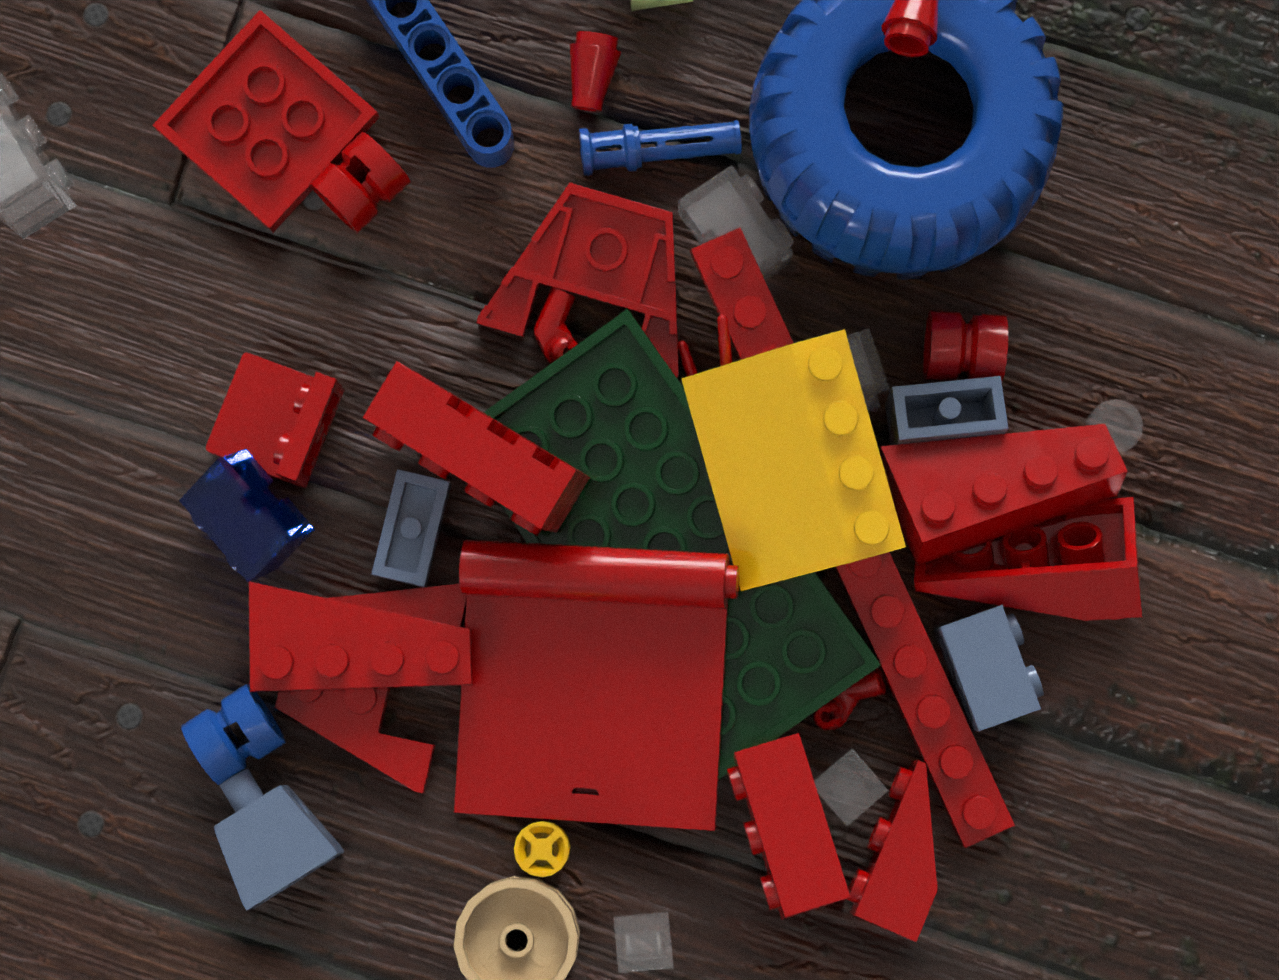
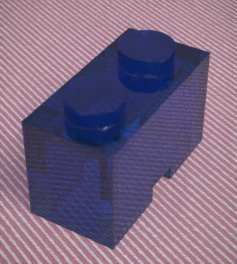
[179,449,315,583]

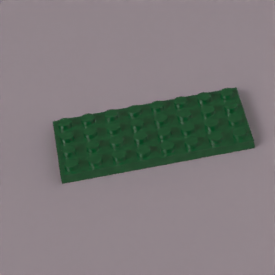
[483,309,881,779]

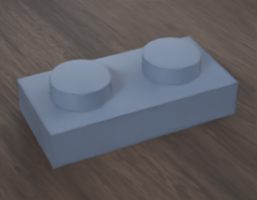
[371,469,452,588]

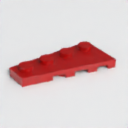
[249,581,473,692]

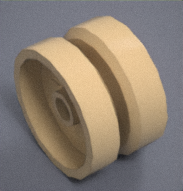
[454,875,580,980]

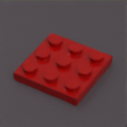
[152,10,380,233]

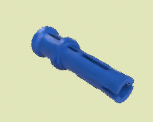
[579,120,742,176]

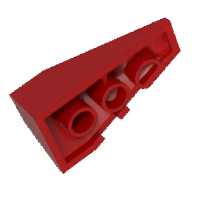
[914,497,1142,621]

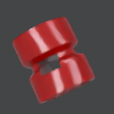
[309,132,411,234]
[923,310,1008,382]

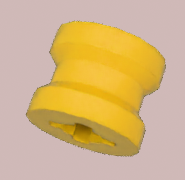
[514,821,571,877]

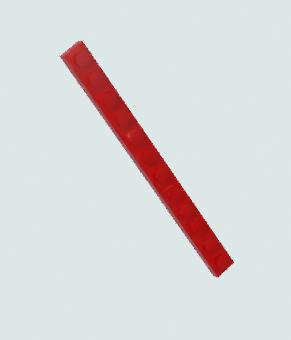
[690,227,1015,848]

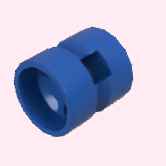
[181,684,286,785]

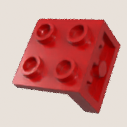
[206,353,345,489]

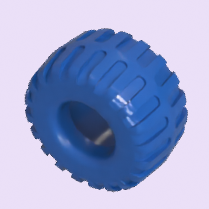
[749,0,1063,280]

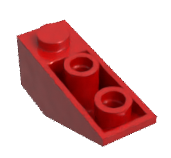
[847,760,938,942]

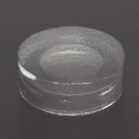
[1086,399,1143,454]

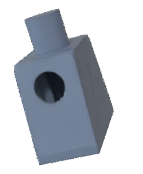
[214,769,344,911]

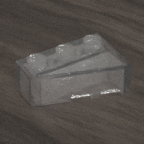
[0,72,77,239]

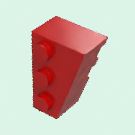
[727,733,850,920]

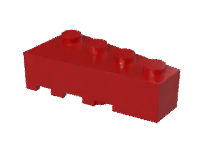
[363,361,590,536]

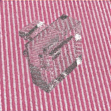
[613,911,673,973]

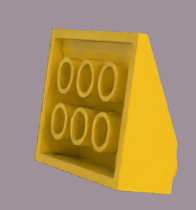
[681,329,906,591]

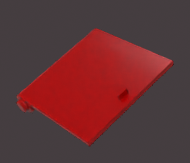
[454,540,739,831]

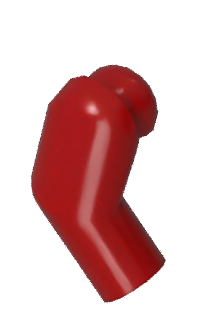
[534,287,578,363]
[813,668,886,730]

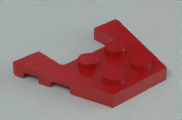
[476,183,679,379]
[275,584,467,793]

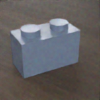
[885,376,1009,445]
[934,605,1044,732]

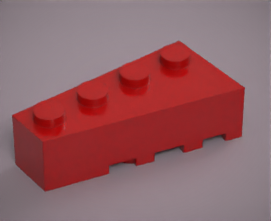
[880,424,1128,566]

